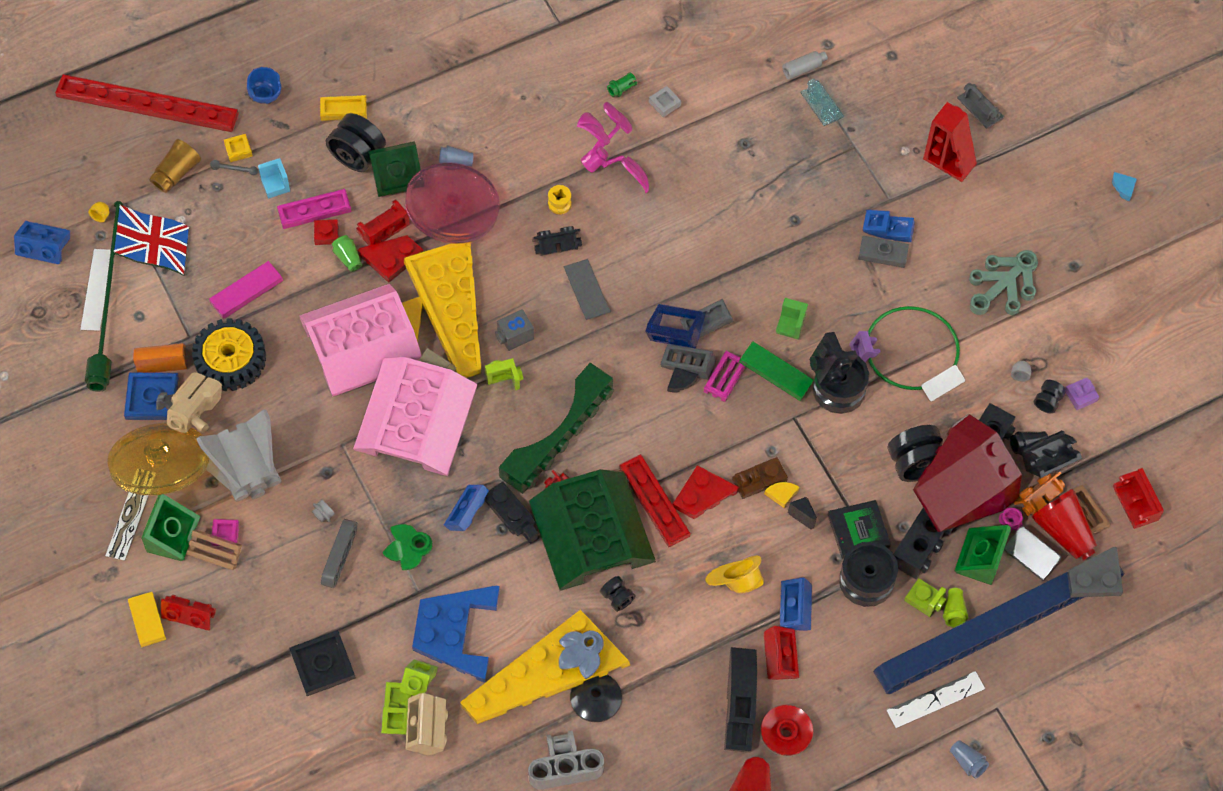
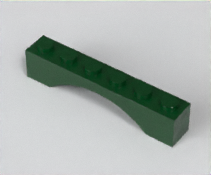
[499,363,614,494]

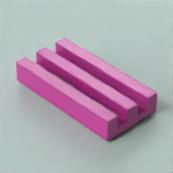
[703,351,745,402]

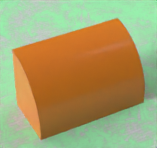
[133,343,187,373]

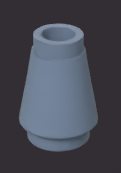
[439,145,473,168]
[950,740,989,779]

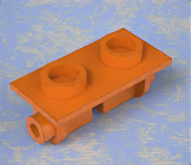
[1014,472,1065,516]

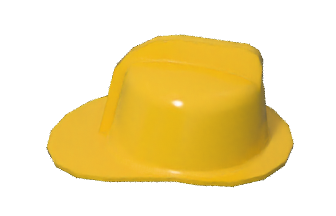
[705,555,764,594]

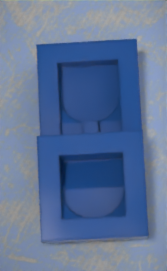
[863,210,915,242]

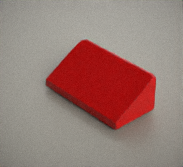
[764,625,799,680]

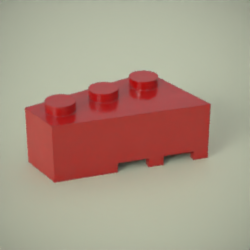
[923,102,977,182]

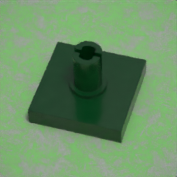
[369,141,424,197]

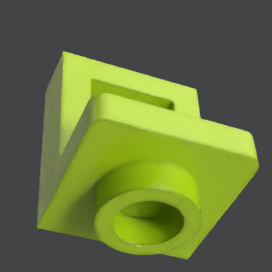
[485,358,523,390]

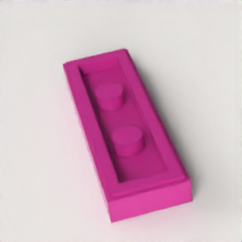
[277,189,352,229]
[209,261,283,319]

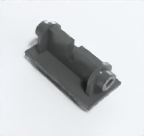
[957,83,1004,129]

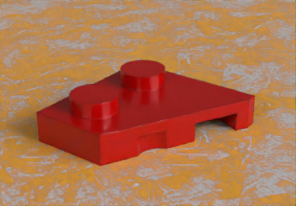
[357,235,423,283]
[673,465,739,519]

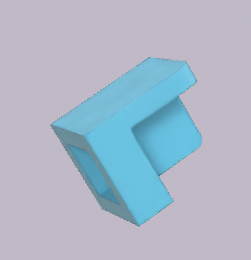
[258,158,290,199]

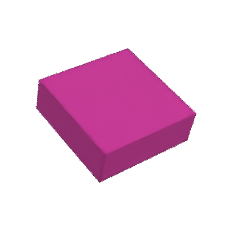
[211,519,239,546]

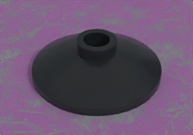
[570,675,622,722]

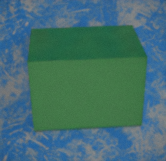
[141,493,200,561]
[954,525,1011,585]

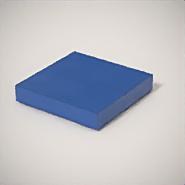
[124,372,179,420]

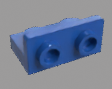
[14,221,70,264]

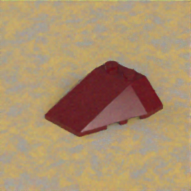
[913,414,1022,532]

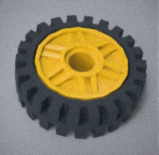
[192,318,266,391]

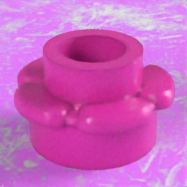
[999,508,1023,531]

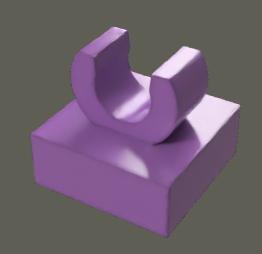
[850,331,880,363]
[1065,378,1099,410]

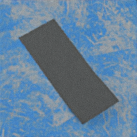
[563,259,611,320]

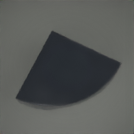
[667,367,698,393]

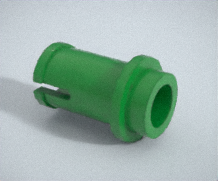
[607,72,637,97]

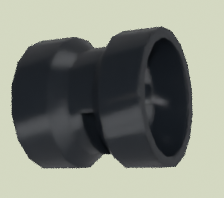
[1033,379,1066,414]
[600,576,636,612]

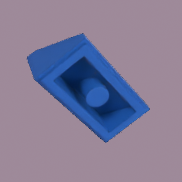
[780,577,812,631]

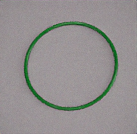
[868,306,960,390]

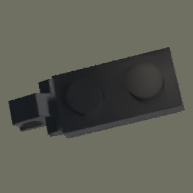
[484,481,539,544]

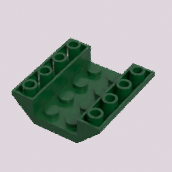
[529,469,656,591]

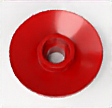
[761,705,813,756]

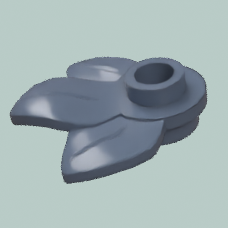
[559,631,604,679]

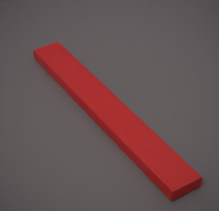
[55,74,239,132]

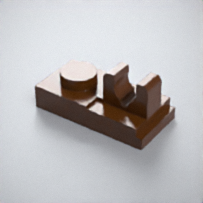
[732,457,788,499]

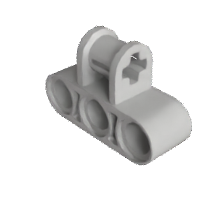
[528,730,604,789]

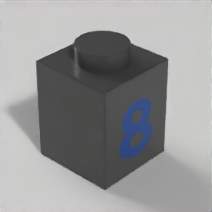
[495,309,534,351]

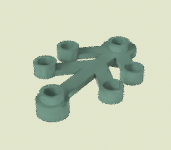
[969,250,1038,315]

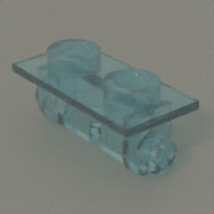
[800,79,844,126]

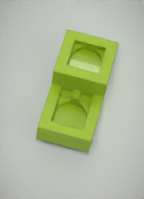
[381,682,412,735]

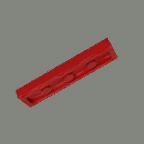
[619,454,690,548]

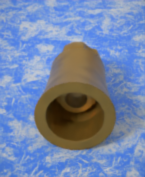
[149,139,201,193]

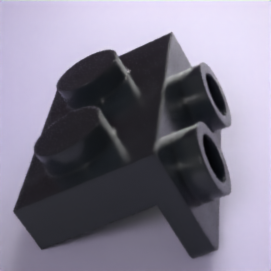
[809,332,858,384]

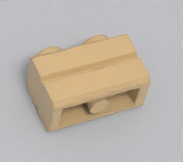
[406,693,448,755]

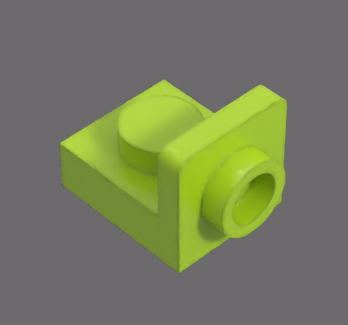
[904,578,947,617]
[400,659,438,696]

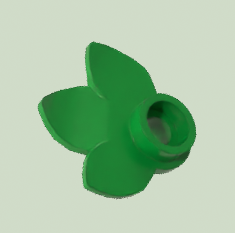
[383,524,433,570]

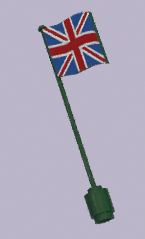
[85,201,189,392]

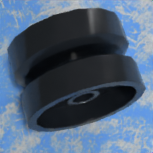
[325,113,386,172]
[813,351,869,414]
[887,425,943,482]
[839,542,898,607]

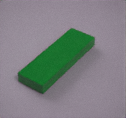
[739,341,814,401]

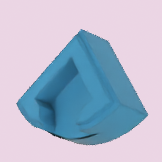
[1112,172,1136,201]

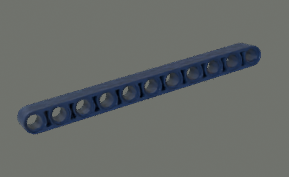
[873,565,1125,695]

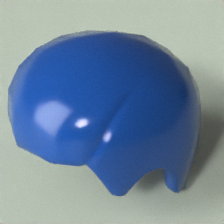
[246,67,281,104]

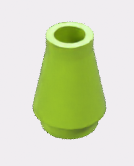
[943,588,968,628]

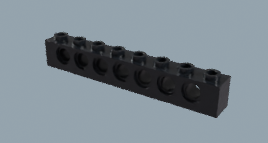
[893,403,1016,579]

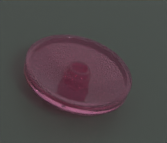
[405,163,500,244]

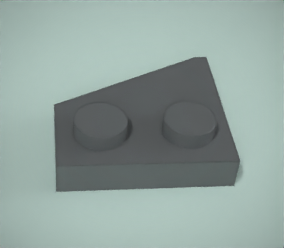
[1067,547,1123,597]

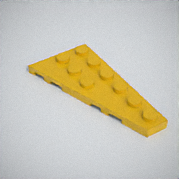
[404,237,481,378]

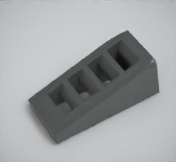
[660,344,716,380]

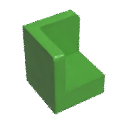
[776,298,808,340]

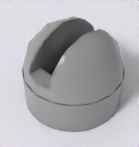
[1011,361,1032,382]

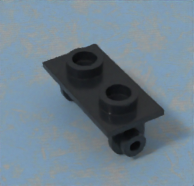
[532,226,582,256]

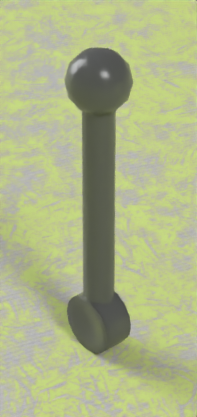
[210,160,258,175]

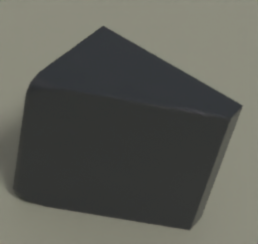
[788,497,817,530]

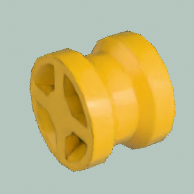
[548,185,571,215]

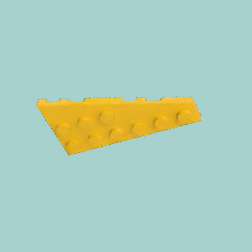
[460,609,630,724]

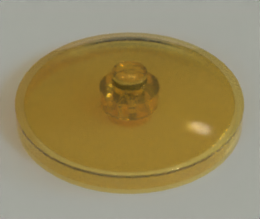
[107,423,209,495]

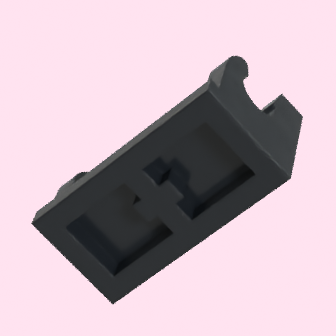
[1021,430,1082,478]

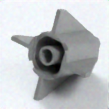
[197,410,282,502]

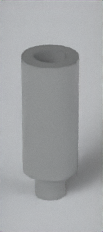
[782,51,828,79]

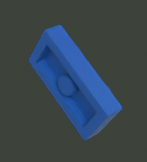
[444,485,489,531]

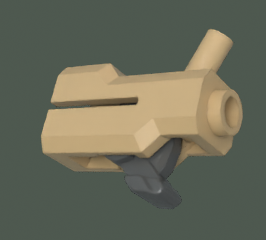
[156,373,222,433]

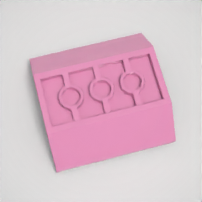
[299,284,422,397]
[353,357,477,476]

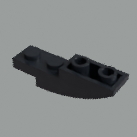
[724,647,757,753]

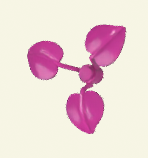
[577,102,649,194]

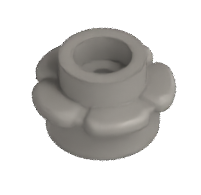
[312,499,335,522]

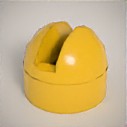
[88,202,110,223]

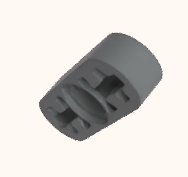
[321,519,358,589]

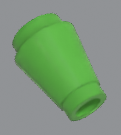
[332,235,362,272]

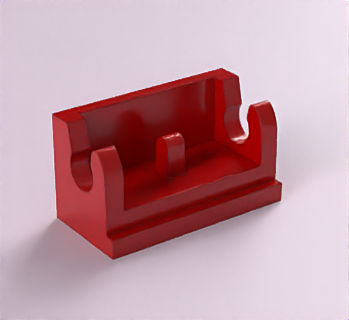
[356,200,410,246]
[1113,468,1164,529]

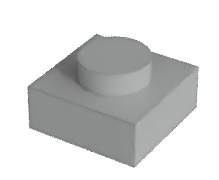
[649,86,681,117]

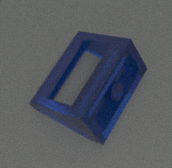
[645,304,705,348]

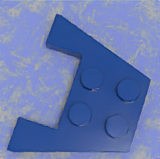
[412,586,500,682]

